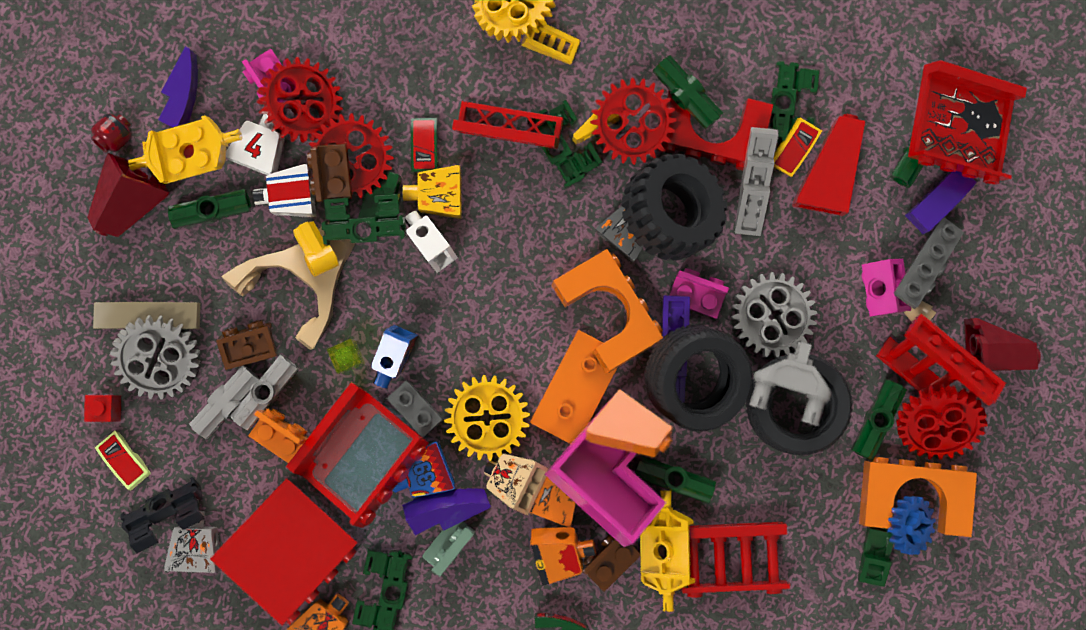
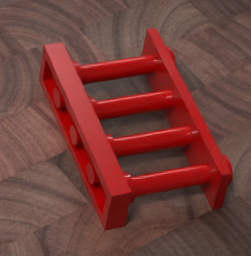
[876,314,1006,406]
[680,522,790,598]

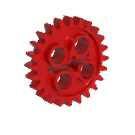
[257,57,343,143]
[590,78,676,165]
[309,113,394,199]
[896,385,988,460]

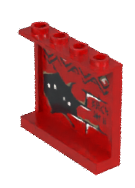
[908,60,1027,184]

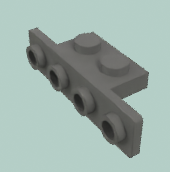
[894,218,964,309]

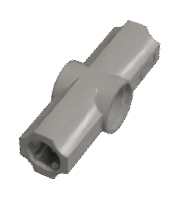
[230,354,299,431]
[189,365,260,439]

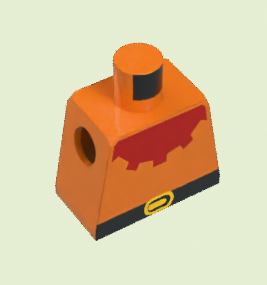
[531,527,596,586]

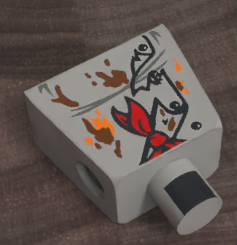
[164,511,221,573]

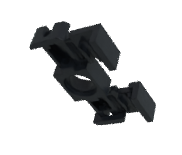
[120,477,204,554]

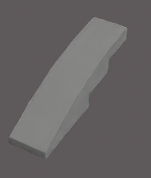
[735,127,778,236]

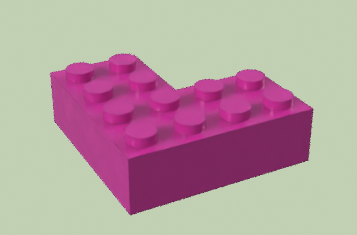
[544,397,666,547]

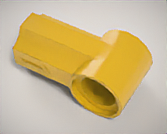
[293,221,339,277]

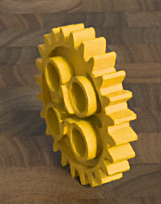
[472,0,556,43]
[444,375,530,461]

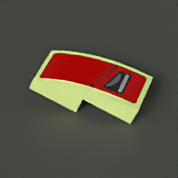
[95,431,151,491]

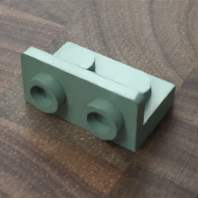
[422,521,475,577]

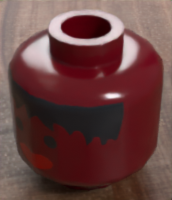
[91,114,131,152]

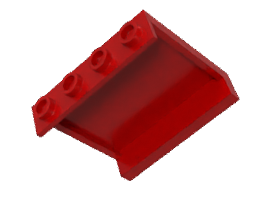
[210,478,357,626]

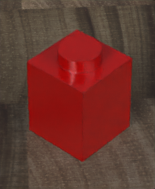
[84,395,121,422]

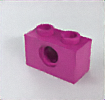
[862,259,911,316]

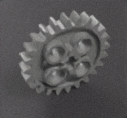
[730,272,817,358]
[110,315,200,399]

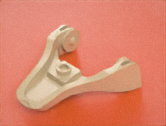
[221,221,355,350]

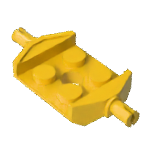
[128,116,243,184]
[640,490,695,612]

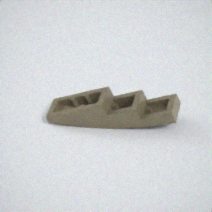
[93,302,200,329]

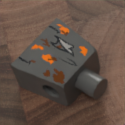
[595,206,643,263]

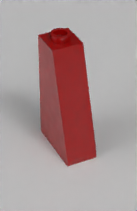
[792,114,865,216]

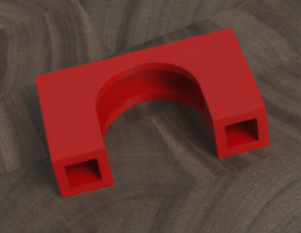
[661,90,773,171]

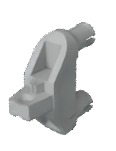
[749,342,831,426]

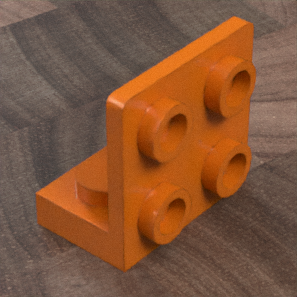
[248,408,308,463]

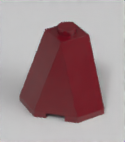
[87,153,169,237]
[964,318,1041,371]

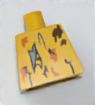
[403,165,462,218]

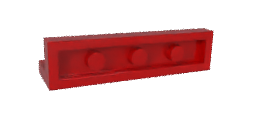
[452,101,563,149]

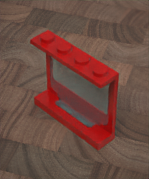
[286,382,429,528]

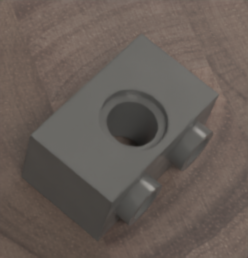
[387,380,444,438]

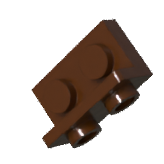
[307,143,352,202]
[216,320,278,370]
[583,534,641,592]

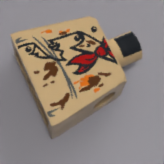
[484,454,549,515]

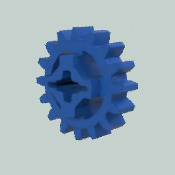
[888,496,936,555]

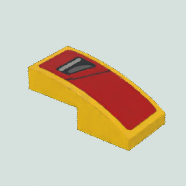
[773,117,822,177]

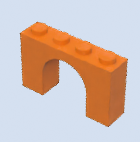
[551,249,663,374]
[859,457,977,537]

